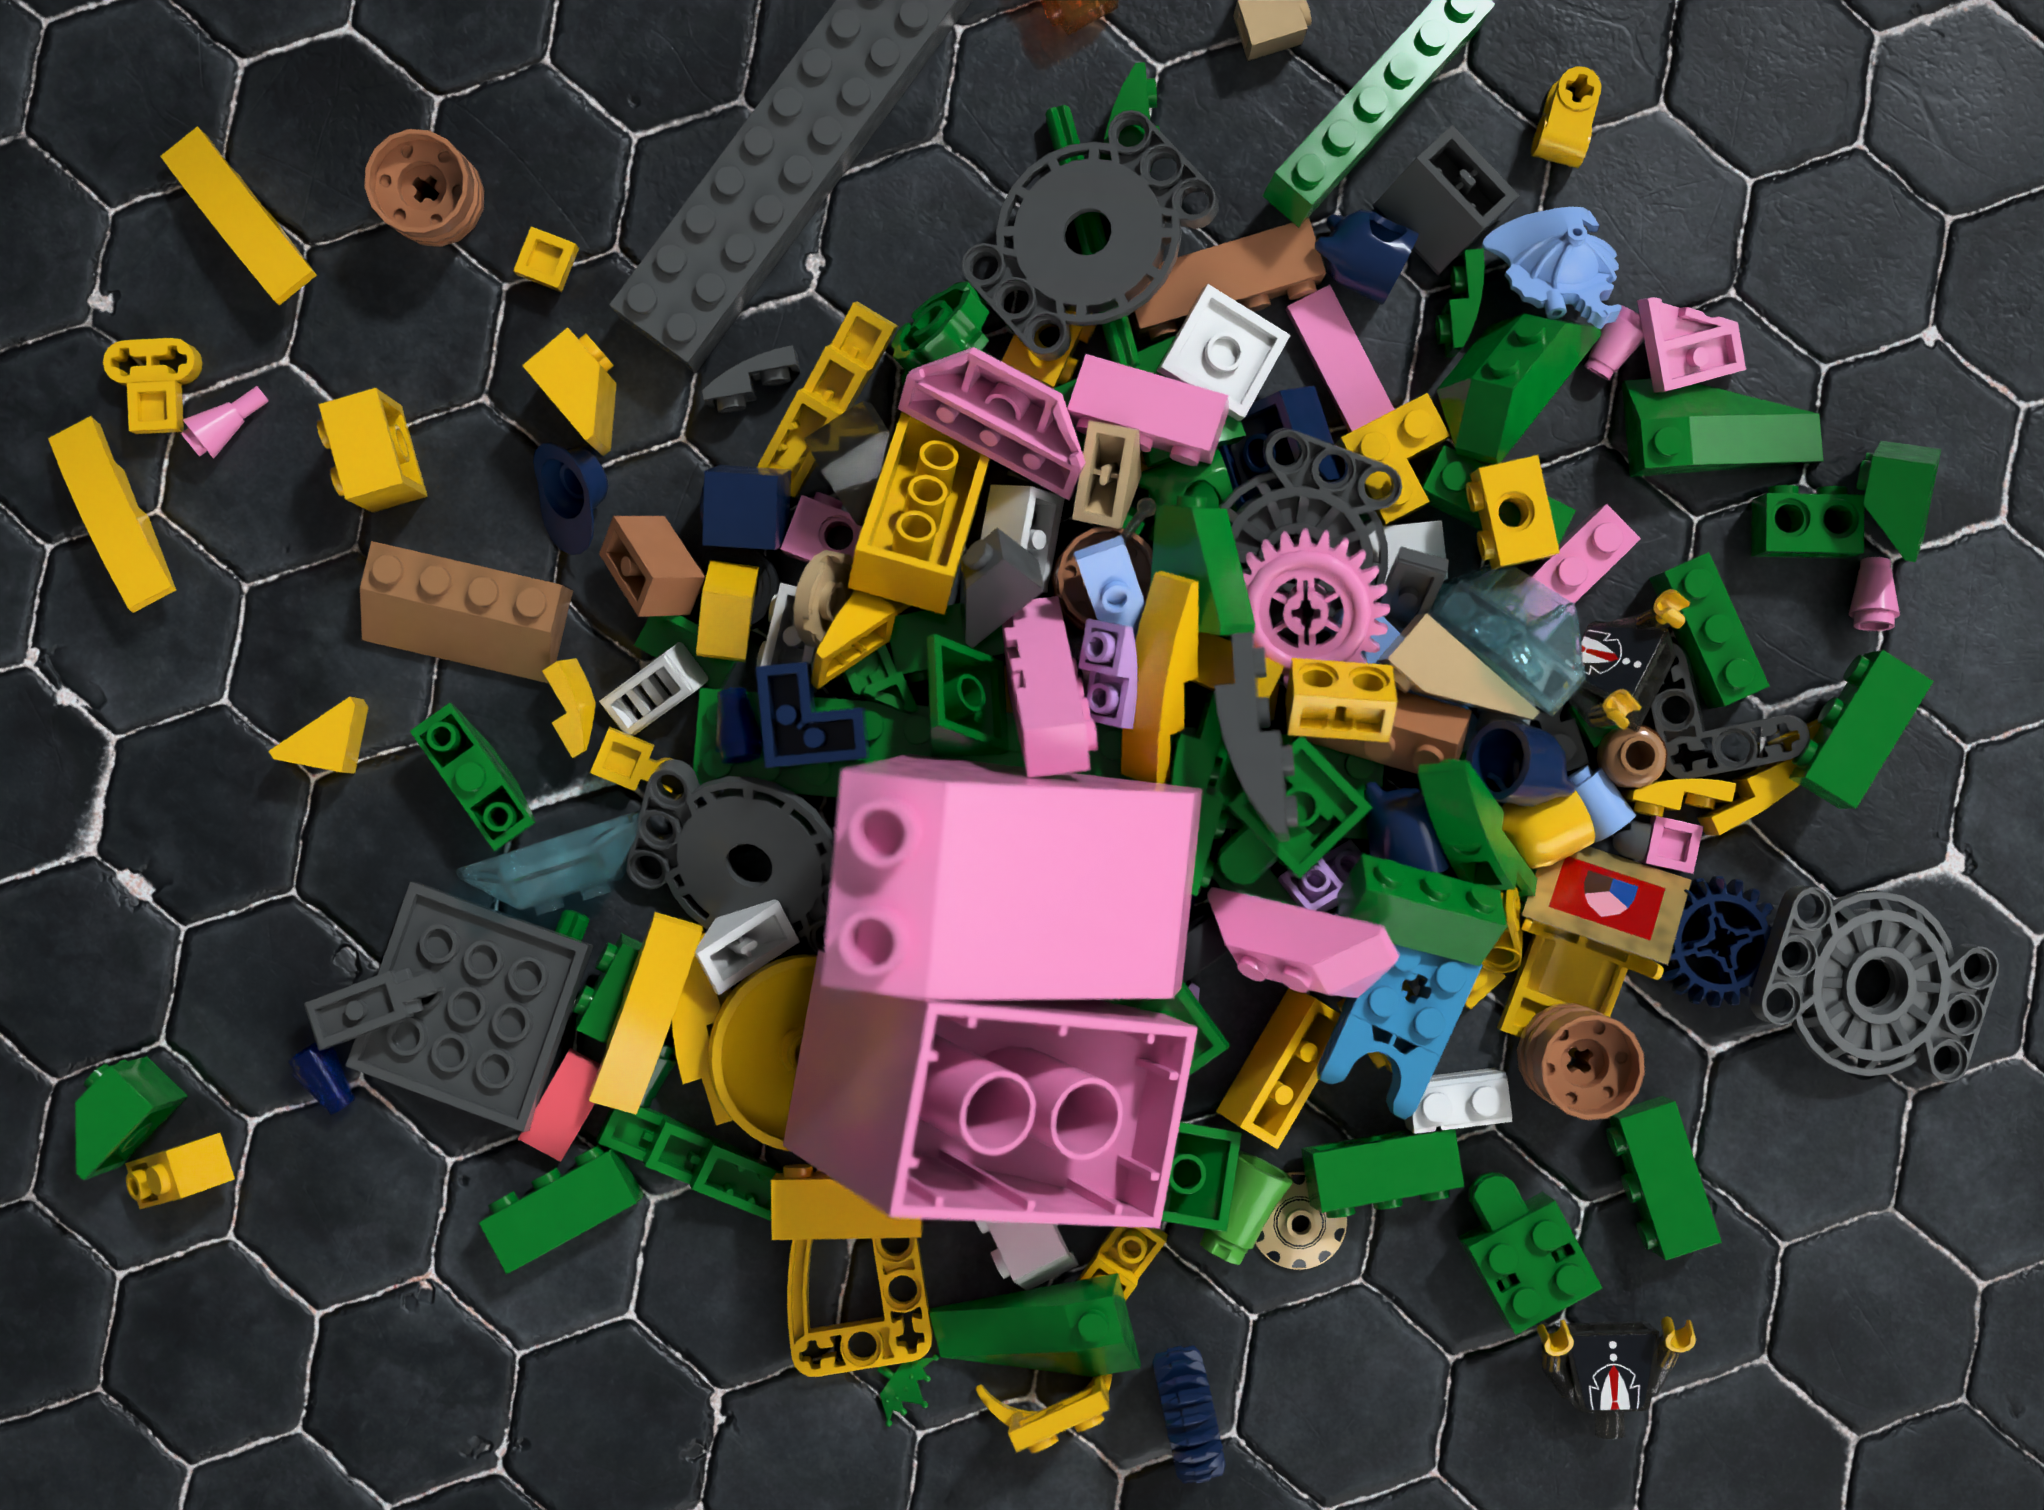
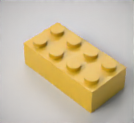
[848,412,990,615]

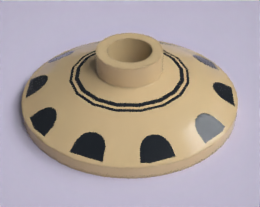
[1256,1172,1347,1270]

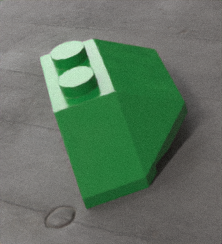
[1437,313,1602,465]

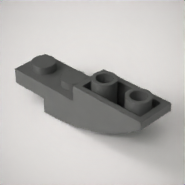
[1214,632,1298,842]

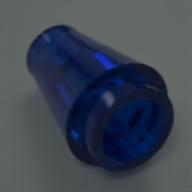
[715,688,763,764]
[288,1042,356,1115]

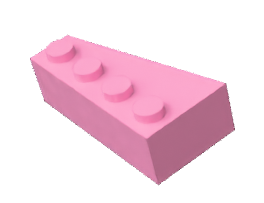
[1002,596,1097,778]

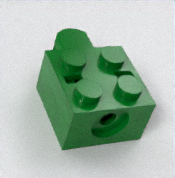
[1216,736,1373,885]
[1458,1172,1602,1335]

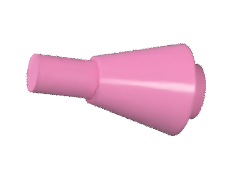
[181,386,269,459]

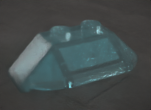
[1428,564,1586,717]
[455,810,653,916]

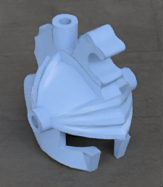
[1482,207,1622,329]

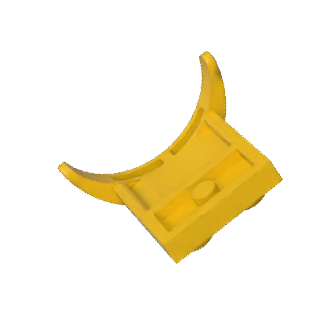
[1497,917,1664,1058]
[975,1374,1112,1453]

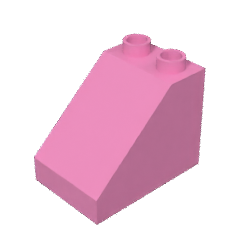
[821,754,1203,1000]
[783,950,1197,1228]

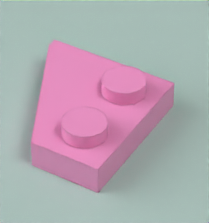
[1637,297,1746,393]

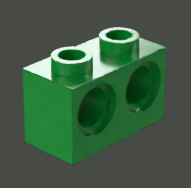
[1751,485,1864,559]

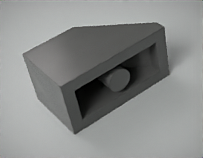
[960,528,1045,648]

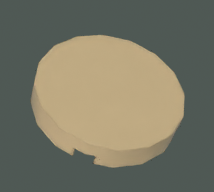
[794,550,856,648]

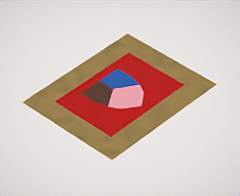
[1521,846,1692,965]

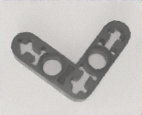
[1644,641,1810,779]

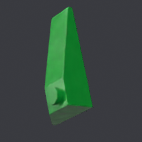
[1622,378,1823,477]
[929,1273,1141,1377]

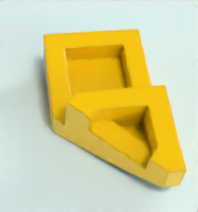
[542,658,596,758]

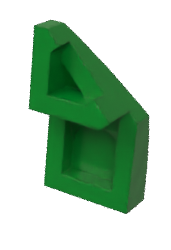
[841,645,918,714]

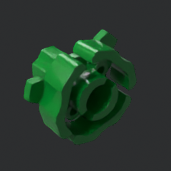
[891,281,993,385]

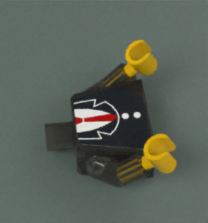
[1551,589,1690,732]
[1537,1317,1696,1439]

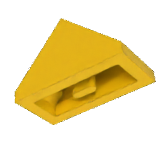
[696,560,759,662]
[268,697,368,774]

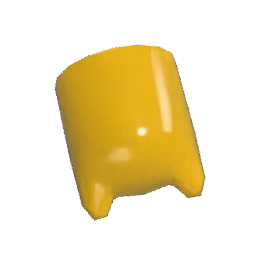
[1501,790,1595,869]

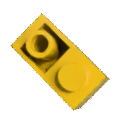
[125,1133,235,1209]

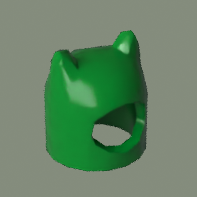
[1138,448,1237,541]

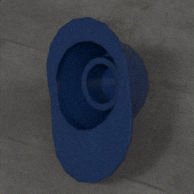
[533,442,608,555]

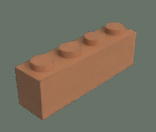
[1128,218,1326,342]

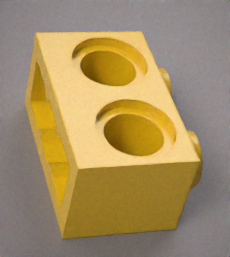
[1285,658,1397,742]

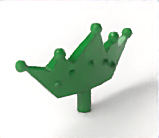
[877,1354,940,1427]

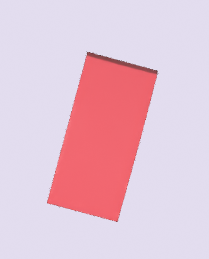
[518,1048,600,1162]

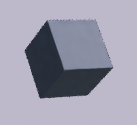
[700,465,791,550]

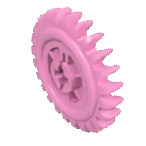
[1229,528,1390,688]

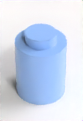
[1568,765,1636,842]

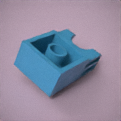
[1317,944,1483,1119]

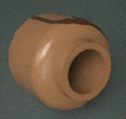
[1596,724,1668,788]

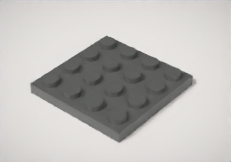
[346,882,594,1132]

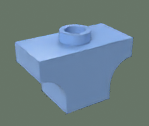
[1074,535,1145,636]

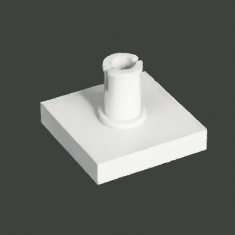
[1157,284,1290,421]

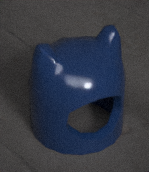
[1315,209,1419,305]
[1466,720,1576,807]
[1364,782,1451,873]

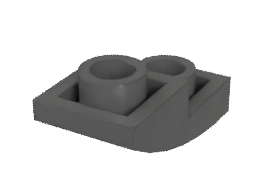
[702,345,801,413]

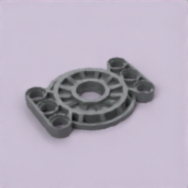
[961,110,1219,361]
[1218,428,1402,686]
[626,759,835,954]
[1749,885,1999,1083]

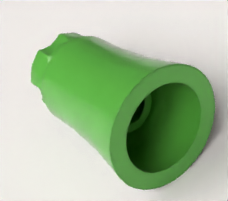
[1200,1150,1294,1265]

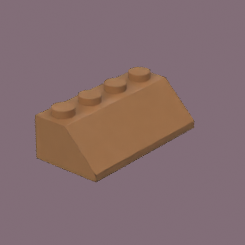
[360,541,573,683]

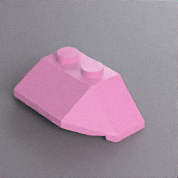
[898,347,1085,501]
[1207,887,1399,998]

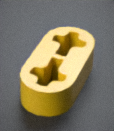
[103,338,203,387]

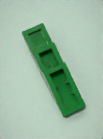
[596,1106,783,1221]

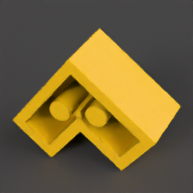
[1335,393,1450,526]

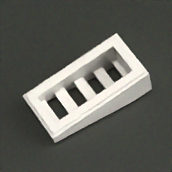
[599,642,708,736]

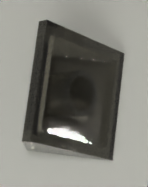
[804,401,890,526]

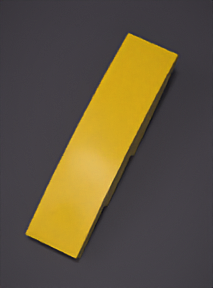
[160,126,317,306]
[757,301,898,498]
[48,416,176,613]
[1121,571,1198,784]
[811,590,911,689]
[1698,719,1821,835]
[589,912,703,1114]

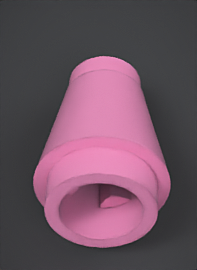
[1584,305,1644,380]
[1849,557,1900,631]

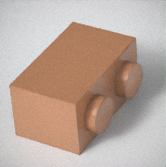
[599,516,705,617]

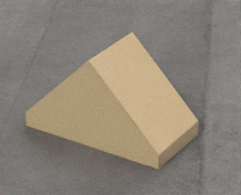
[1072,420,1142,529]

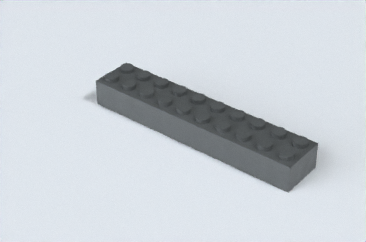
[609,0,973,374]

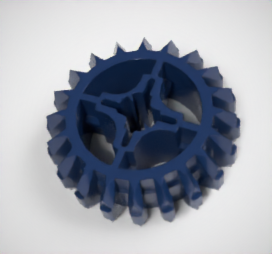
[1651,876,1774,1008]
[1152,1345,1226,1484]

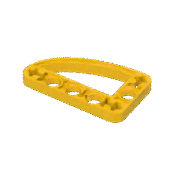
[787,1169,933,1377]

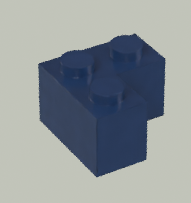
[756,662,870,768]

